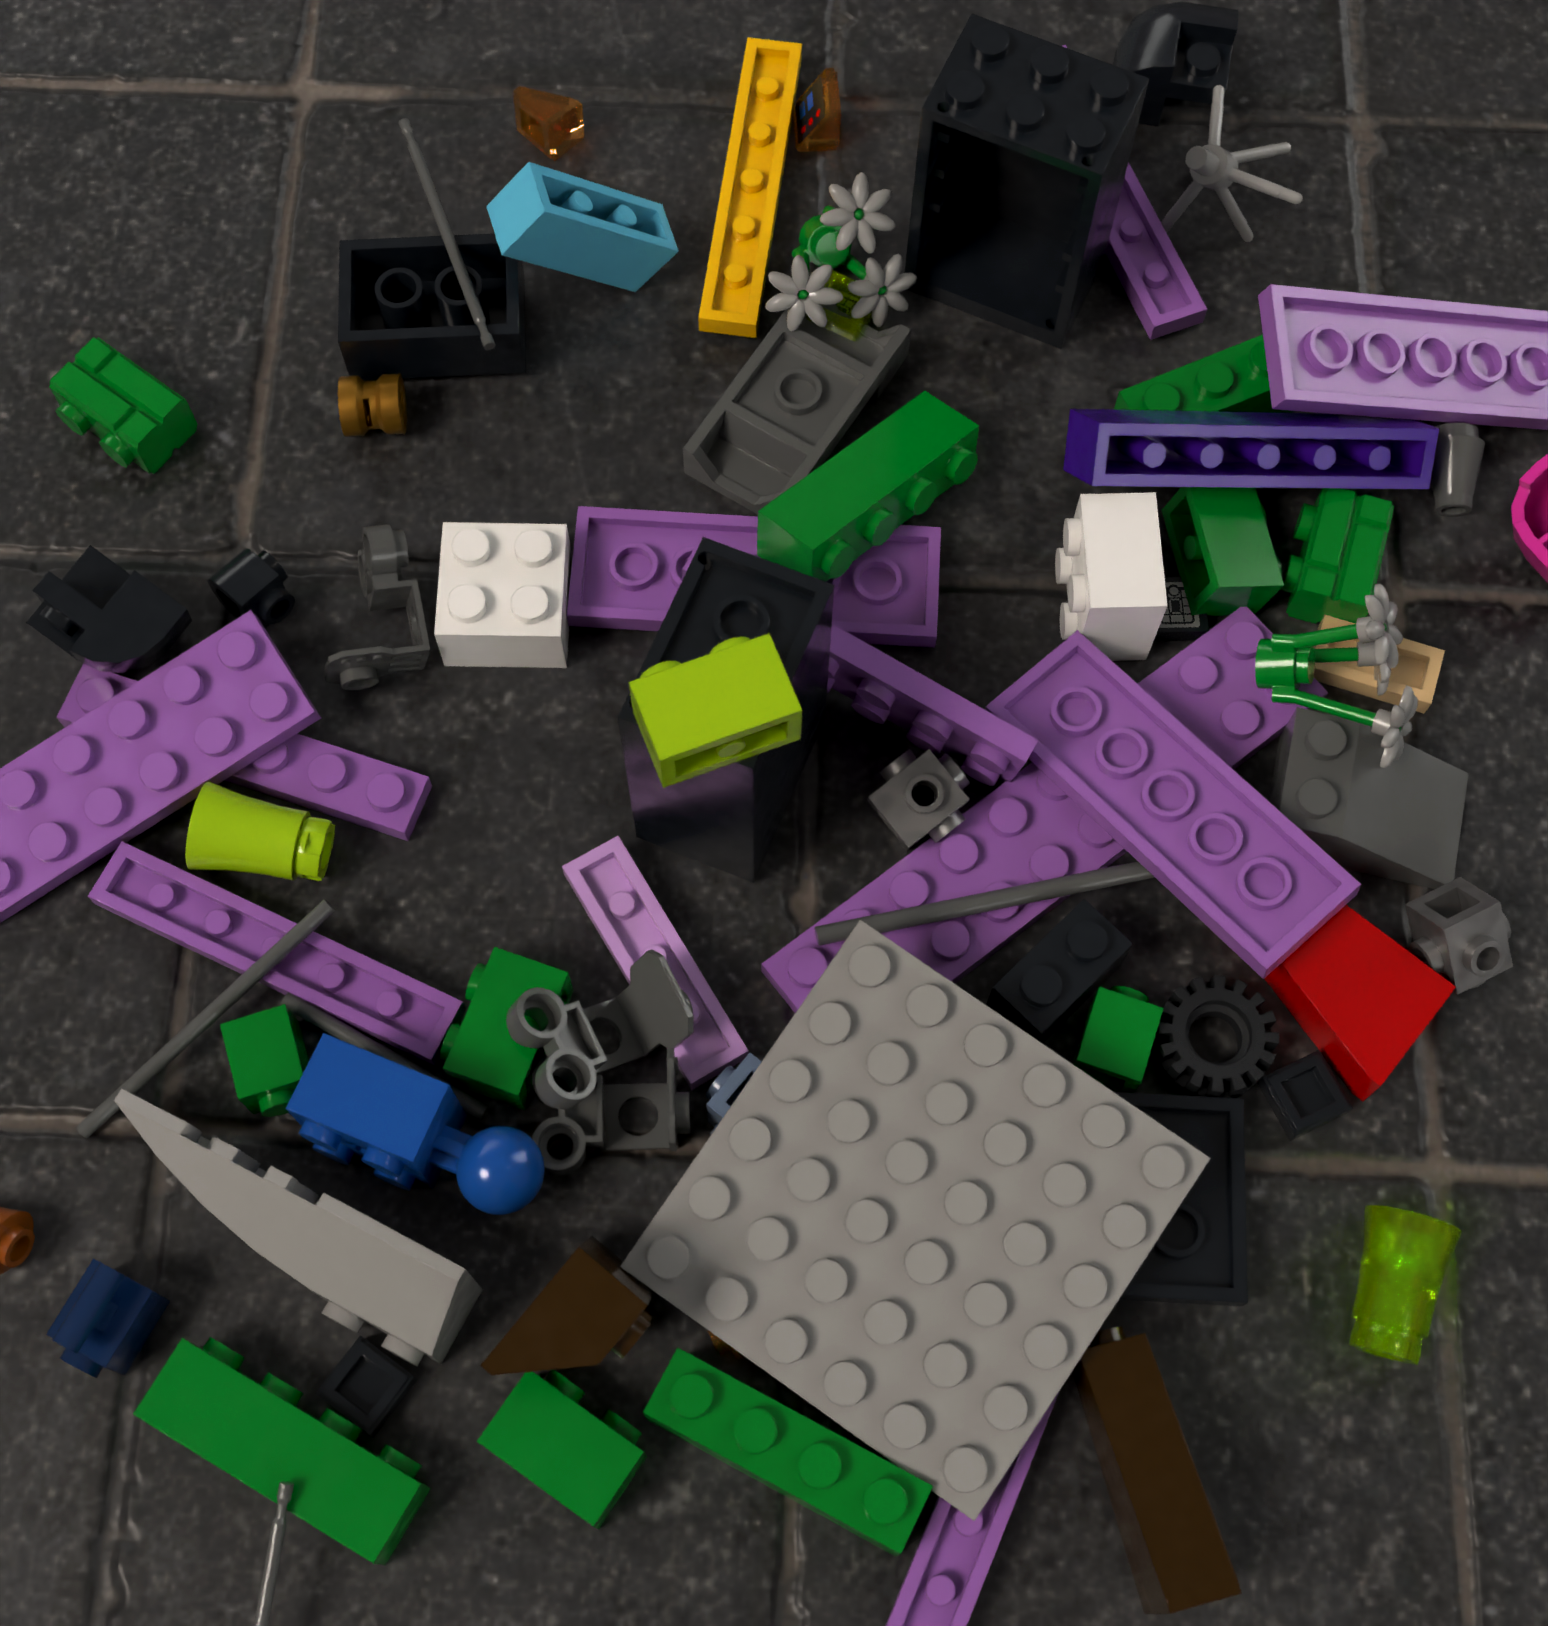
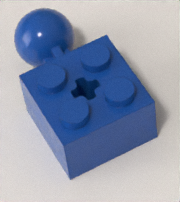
[286,1033,545,1215]

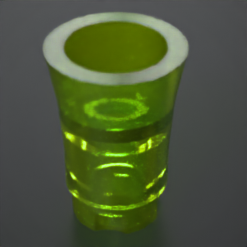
[1349,1205,1462,1365]

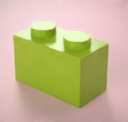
[629,633,802,788]

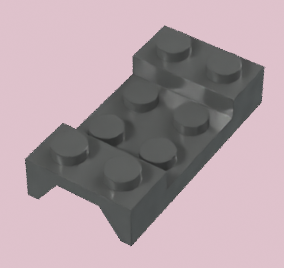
[683,286,911,514]

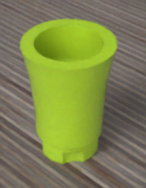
[185,781,335,881]

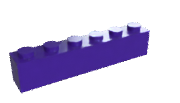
[1063,409,1439,489]

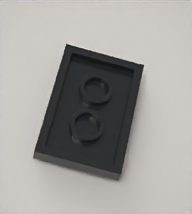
[1113,1091,1248,1307]

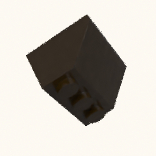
[480,1236,655,1375]

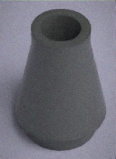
[1431,423,1485,517]

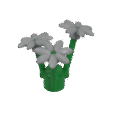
[765,172,917,331]
[1255,584,1418,768]

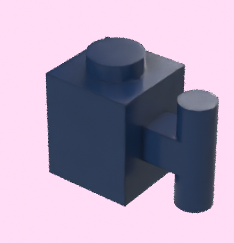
[46,1258,170,1378]

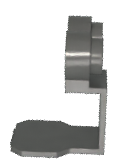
[324,524,431,690]
[506,949,694,1110]
[531,1048,690,1175]

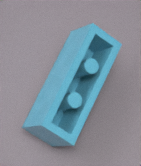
[486,162,679,292]

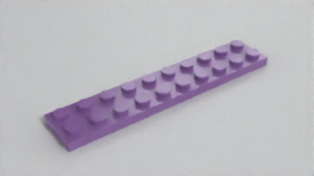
[761,606,1328,1013]

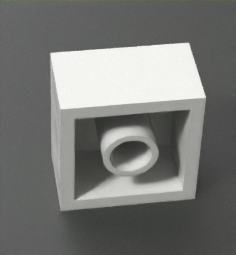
[1055,492,1167,661]
[434,522,573,668]

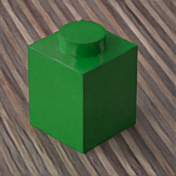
[1072,986,1164,1093]
[220,1004,309,1117]

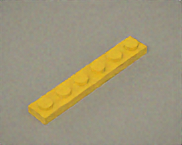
[698,37,802,338]

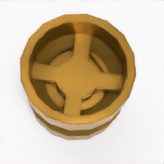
[338,374,407,437]

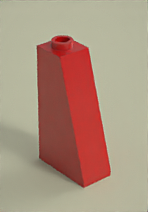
[1264,905,1456,1102]

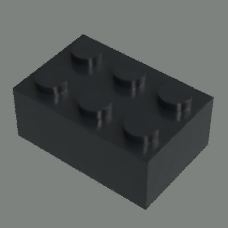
[338,233,526,380]

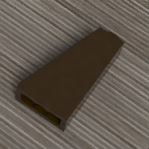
[1072,1326,1242,1614]

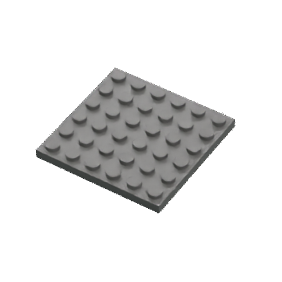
[620,920,1211,1521]

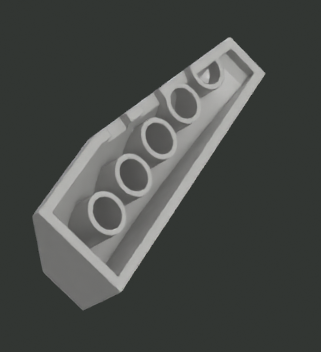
[114,1089,483,1366]

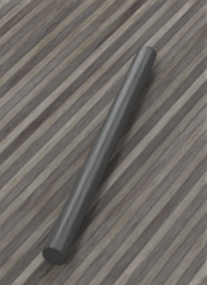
[281,992,489,1120]

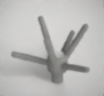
[1161,85,1303,242]

